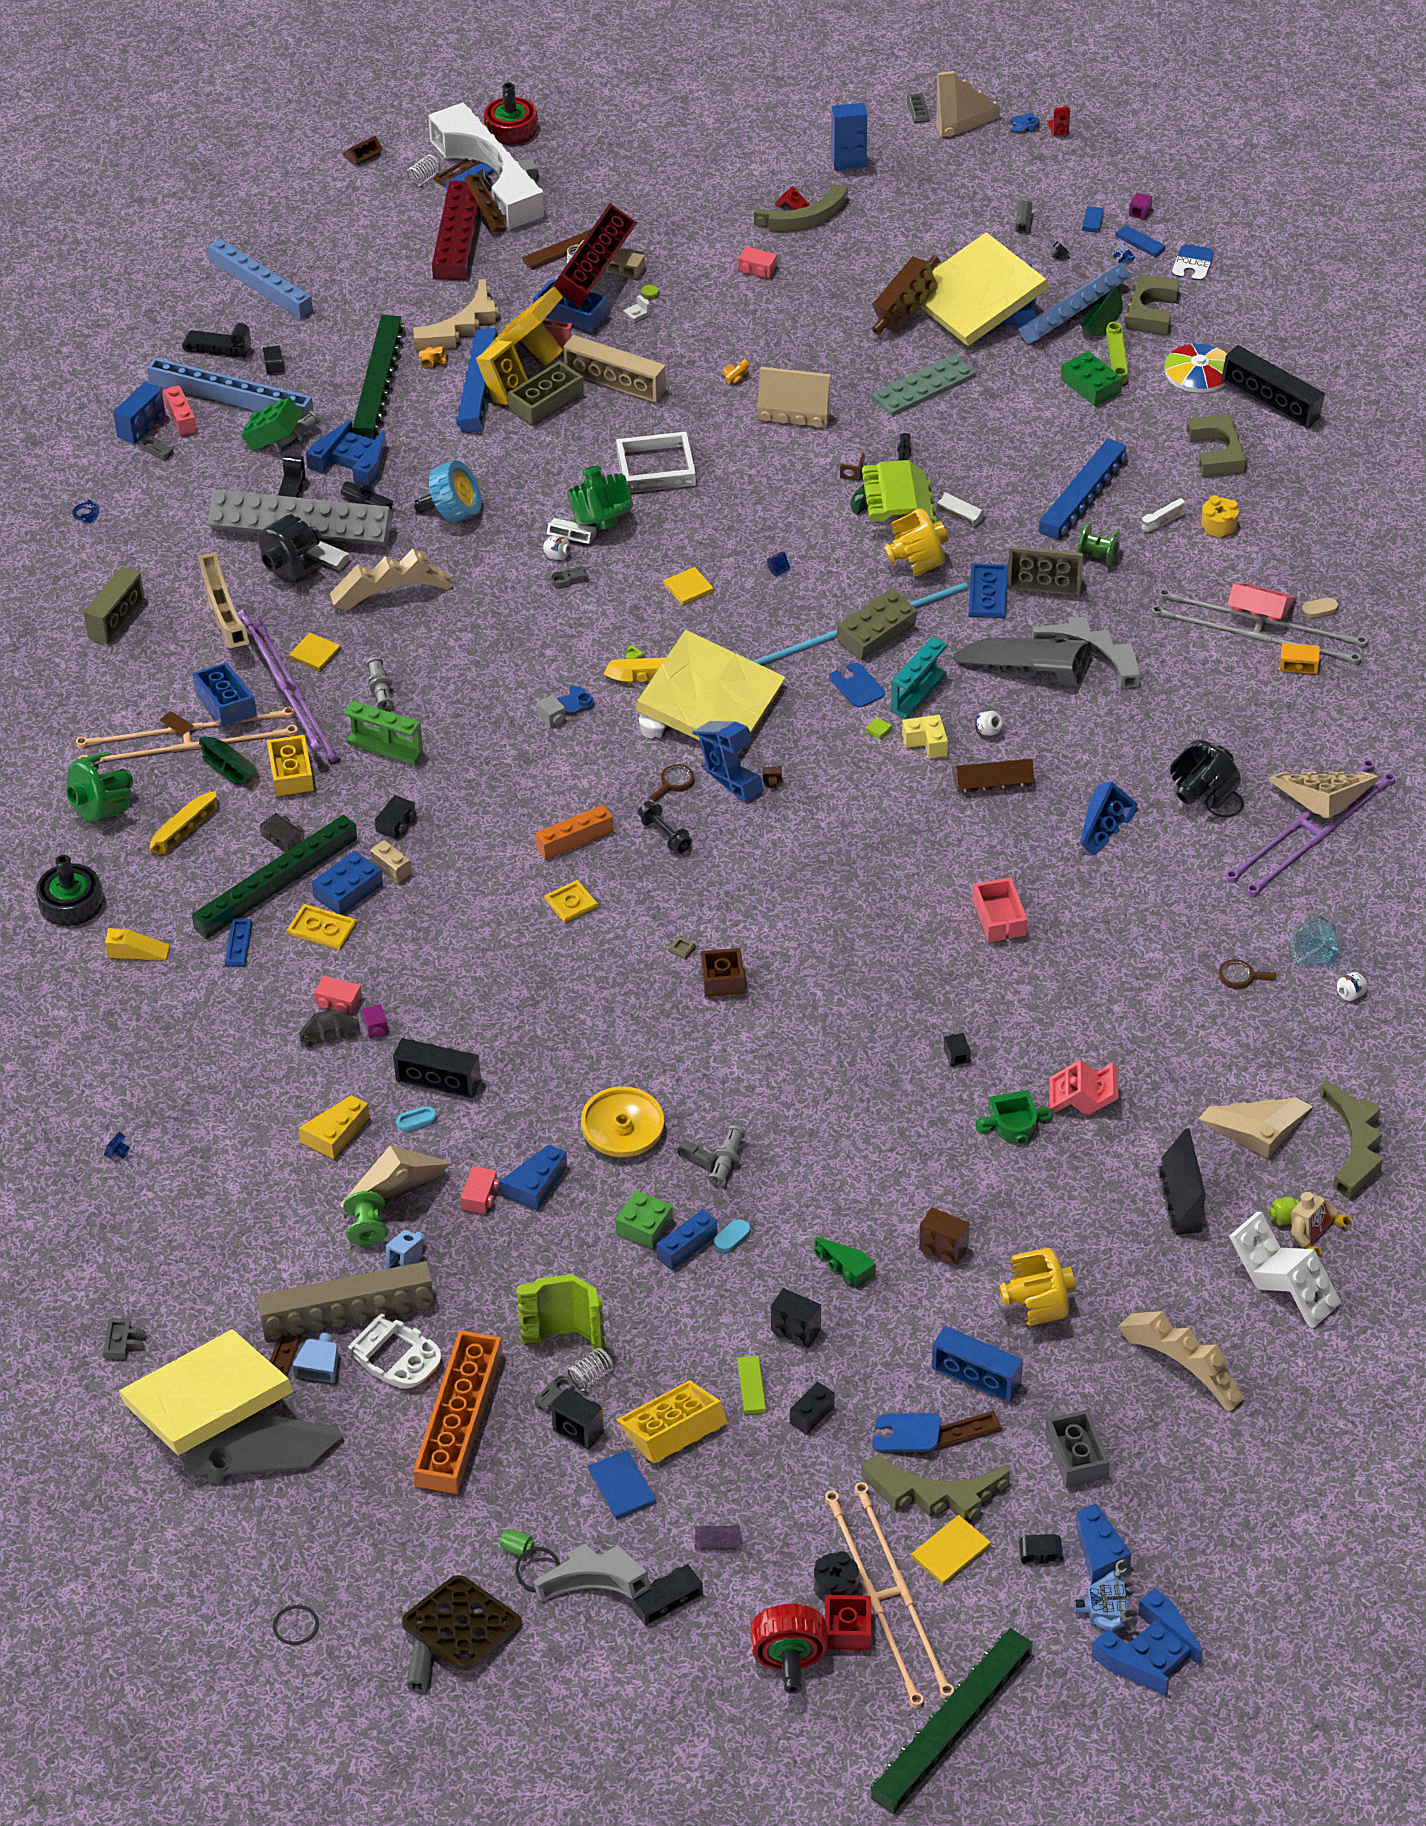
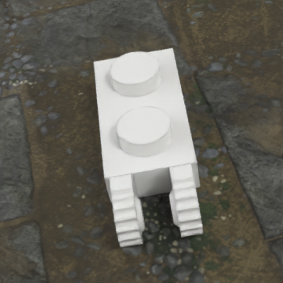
[1141,498,1185,533]

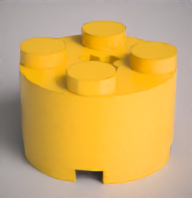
[1201,496,1239,537]

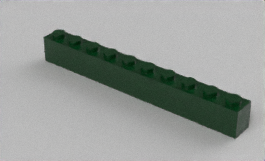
[352,315,405,440]
[192,814,358,939]
[870,1628,1033,1814]

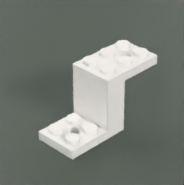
[1229,1212,1342,1328]

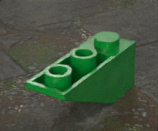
[814,1237,876,1288]

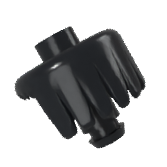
[259,514,321,583]
[1170,740,1241,809]

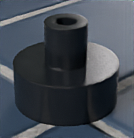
[1052,241,1069,259]

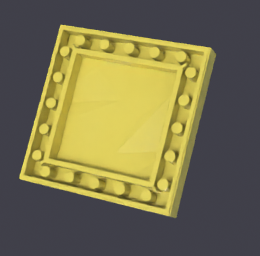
[920,232,1049,346]
[635,630,785,756]
[119,1329,293,1455]

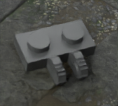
[103,1318,146,1359]

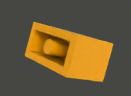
[1280,643,1320,674]

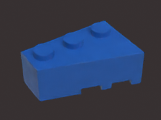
[499,1145,567,1210]
[1075,1503,1132,1585]

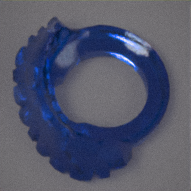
[72,499,100,523]

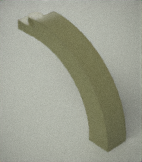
[754,184,848,231]

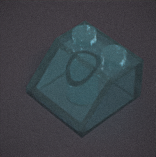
[1289,915,1341,965]

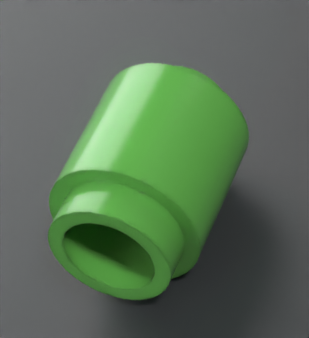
[500,1529,535,1557]

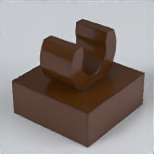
[762,766,782,788]

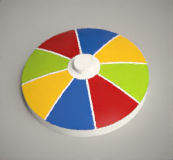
[1164,344,1227,393]

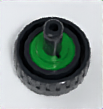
[36,855,104,926]

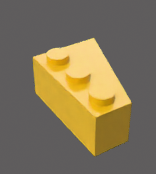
[298,1095,370,1159]

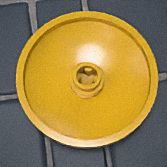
[581,1087,664,1157]

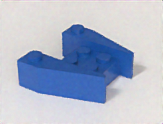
[306,420,386,486]
[692,721,764,802]
[1091,1588,1203,1695]

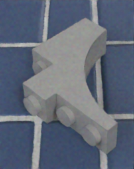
[533,1543,651,1602]

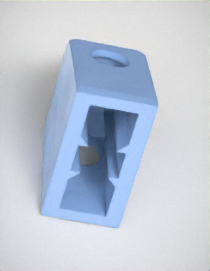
[385,1230,426,1269]
[293,1333,338,1383]

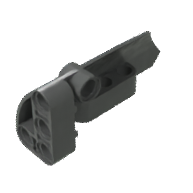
[954,635,1092,687]
[183,1413,343,1484]

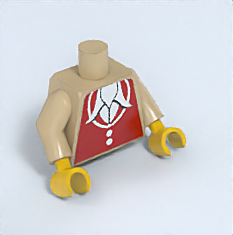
[1291,1192,1351,1256]

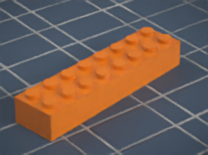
[413,1330,503,1494]

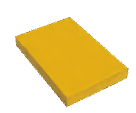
[286,904,357,950]
[911,1515,991,1585]

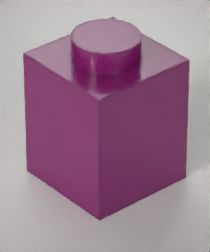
[1129,192,1153,220]
[362,1004,388,1038]

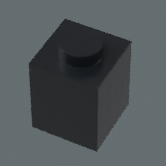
[944,1033,971,1067]

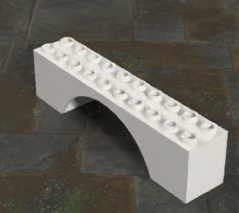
[429,103,545,230]

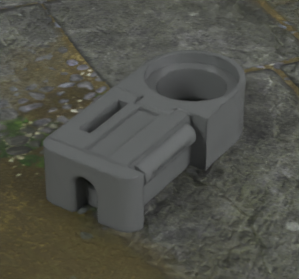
[140,436,174,461]
[551,566,588,588]
[677,1140,717,1172]
[535,1375,573,1414]

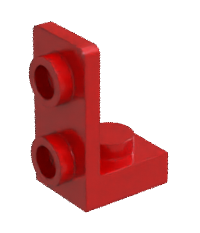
[1047,106,1070,136]
[775,186,810,210]

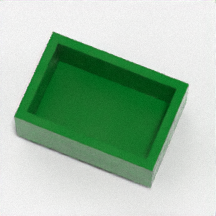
[1061,351,1122,406]
[241,397,303,450]

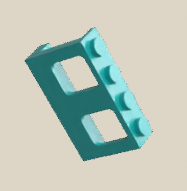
[891,637,948,719]

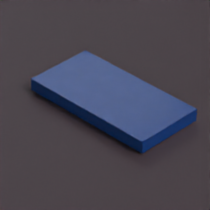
[968,563,1008,618]

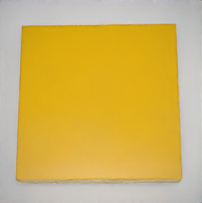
[663,567,714,606]
[289,633,341,672]
[544,880,598,923]

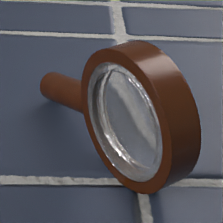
[650,764,694,802]
[1219,959,1276,989]

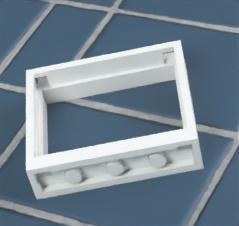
[616,432,696,493]

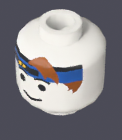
[543,536,572,560]
[974,711,1003,736]
[1337,972,1367,1001]

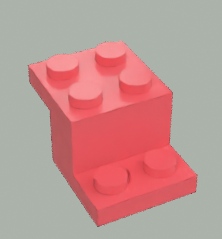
[1050,1060,1119,1115]

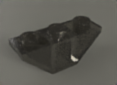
[299,1009,361,1048]

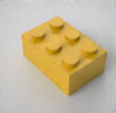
[476,341,528,405]
[267,735,314,796]

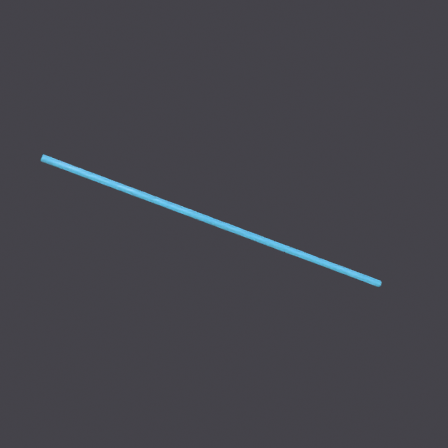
[753,582,968,666]

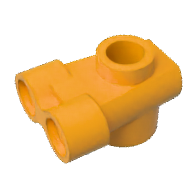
[419,346,449,367]
[722,359,750,385]

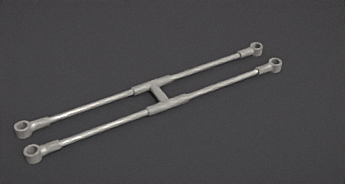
[1152,589,1368,665]

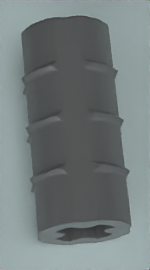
[1015,200,1032,233]
[407,1642,433,1692]

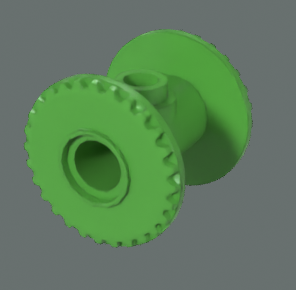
[1077,523,1121,566]
[343,1191,388,1246]

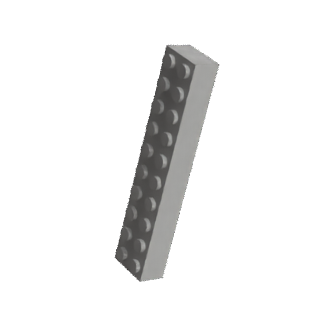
[208,489,393,547]

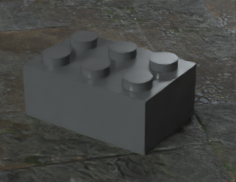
[1045,1409,1110,1487]

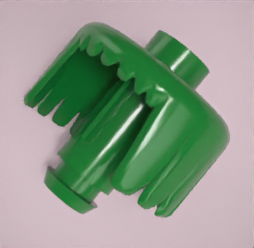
[567,465,633,530]
[66,752,133,822]

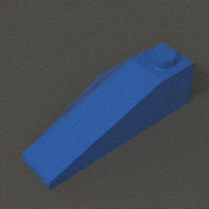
[1080,782,1138,855]

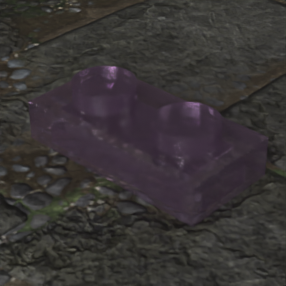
[695,1526,740,1550]

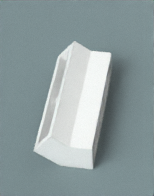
[937,492,985,528]
[547,518,596,544]
[302,541,349,571]

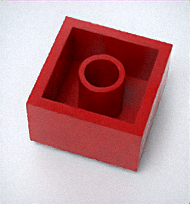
[825,1595,871,1650]

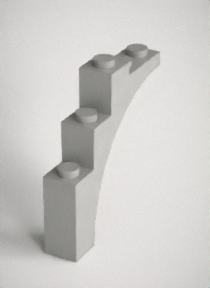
[1032,616,1140,688]

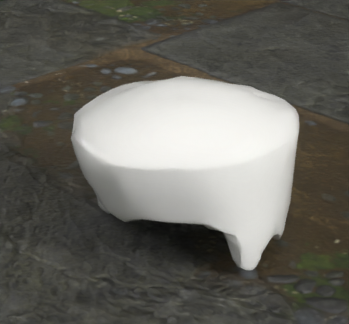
[639,713,668,739]

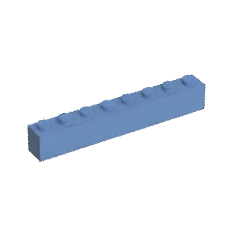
[208,239,313,319]
[1018,262,1130,344]

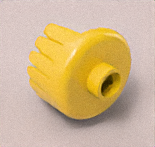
[884,508,949,576]
[999,1248,1076,1326]

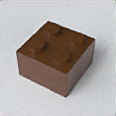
[701,948,745,997]
[919,1207,970,1265]

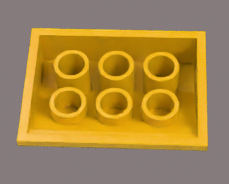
[616,1380,728,1464]

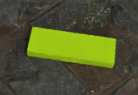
[737,1356,766,1415]

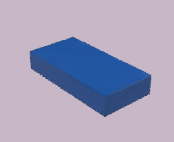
[1082,206,1104,233]

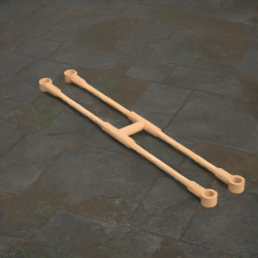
[76,707,298,763]
[825,1482,954,1708]

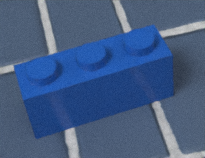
[656,1209,718,1270]

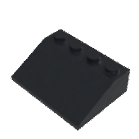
[1158,1128,1206,1235]

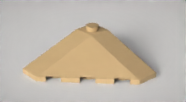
[936,71,1000,137]
[1269,772,1379,818]
[1198,1097,1313,1159]
[340,1145,450,1208]

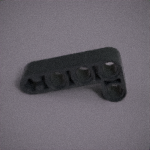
[182,323,251,358]
[278,455,306,498]

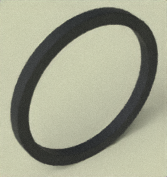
[1205,791,1244,817]
[515,1547,561,1592]
[273,1605,319,1645]

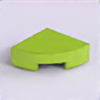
[626,645,644,659]

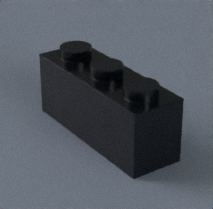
[630,1564,703,1626]

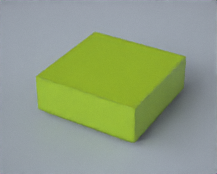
[865,717,892,740]

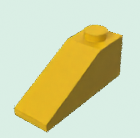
[105,928,170,961]

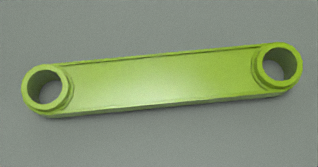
[1106,322,1128,385]

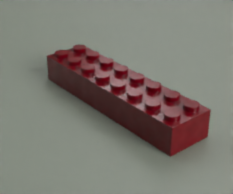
[432,180,481,280]
[551,203,638,307]

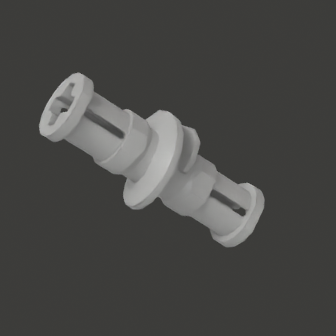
[270,411,320,453]
[366,657,394,710]
[708,1125,746,1187]

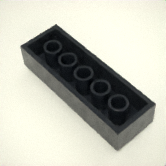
[1221,345,1325,428]

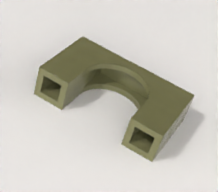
[1124,274,1180,335]
[1186,414,1247,477]

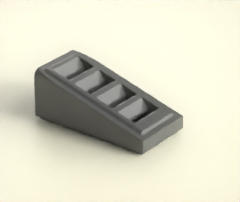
[907,93,930,123]

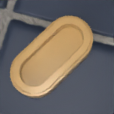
[1302,598,1338,618]

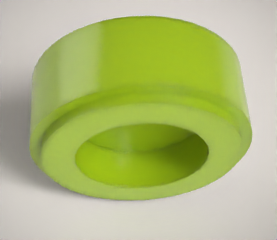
[641,285,658,300]

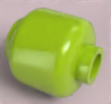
[1268,1196,1299,1226]

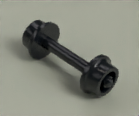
[638,801,692,854]

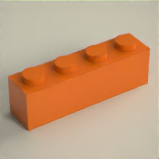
[535,805,614,859]

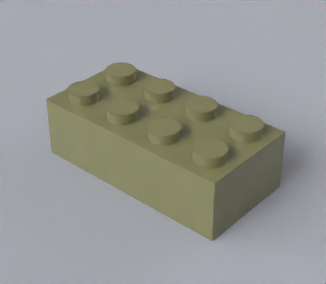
[508,361,584,425]
[83,566,145,644]
[836,588,917,660]

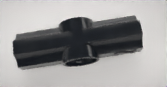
[341,481,393,509]

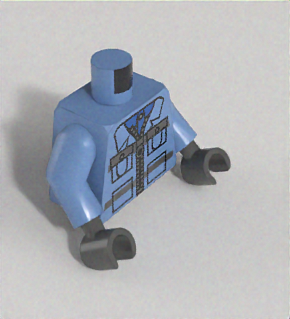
[1074,1560,1138,1632]

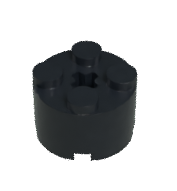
[814,1551,859,1601]

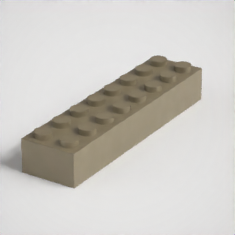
[257,1261,434,1340]

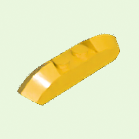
[604,658,666,683]
[150,791,218,854]

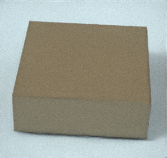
[668,936,696,959]

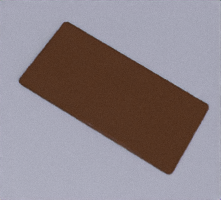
[159,711,194,735]

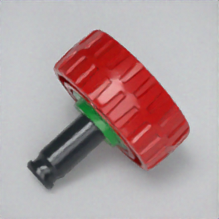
[484,82,538,145]
[750,1604,828,1694]

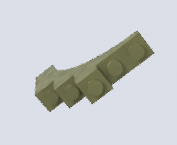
[1320,1080,1383,1199]
[861,1453,1010,1521]

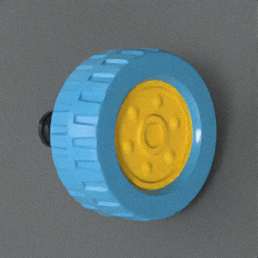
[413,460,482,523]

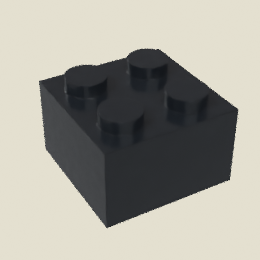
[771,1288,821,1347]
[551,1388,604,1450]

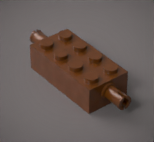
[871,255,941,335]

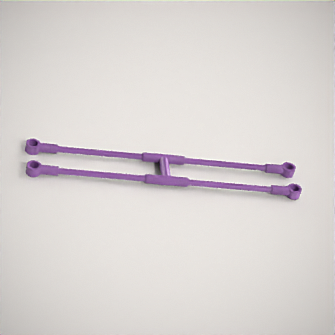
[237,608,340,763]
[1226,759,1396,897]

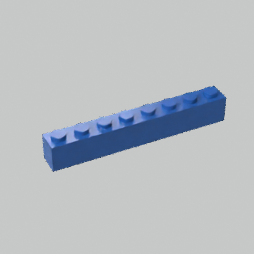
[456,328,498,433]
[1039,438,1127,540]

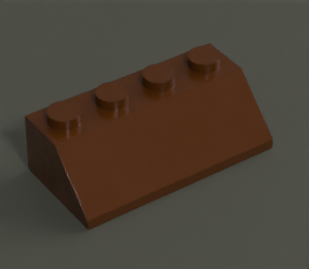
[951,759,1035,793]

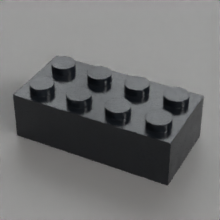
[393,1038,481,1098]

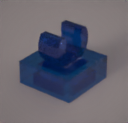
[1112,240,1135,263]
[766,552,791,576]
[104,1131,130,1158]

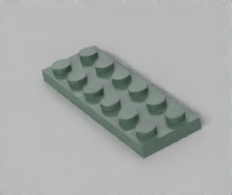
[871,354,976,416]

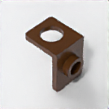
[840,453,867,481]

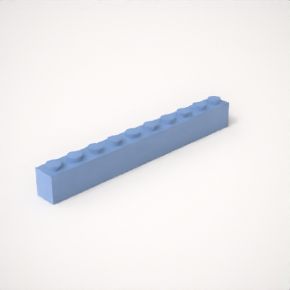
[147,357,314,420]

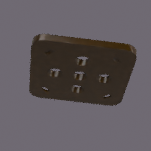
[402,1575,522,1670]

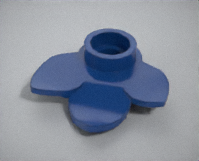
[1010,113,1040,132]
[557,685,594,713]

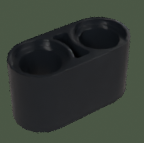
[263,345,284,374]
[1019,1534,1063,1564]

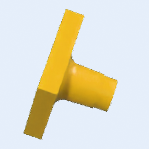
[485,287,563,366]

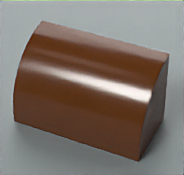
[342,136,383,165]

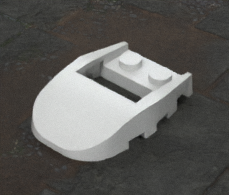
[348,1313,441,1389]

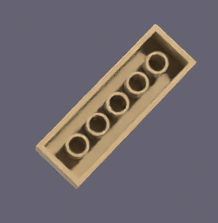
[563,335,666,403]

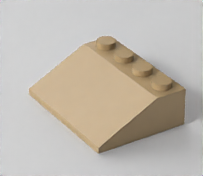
[757,367,830,427]

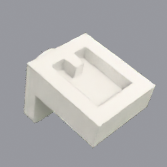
[623,295,650,323]

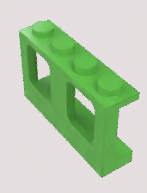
[344,700,423,765]

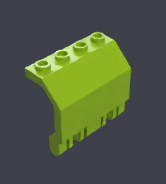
[862,460,937,524]
[516,1274,606,1358]

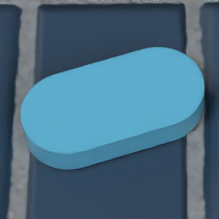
[396,1106,436,1132]
[714,1219,750,1253]

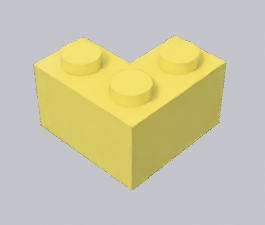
[902,715,948,759]

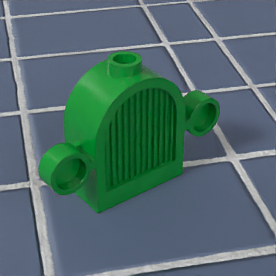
[976,1090,1052,1145]

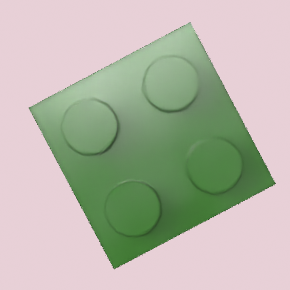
[615,1190,673,1249]

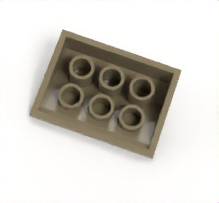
[1007,546,1083,595]

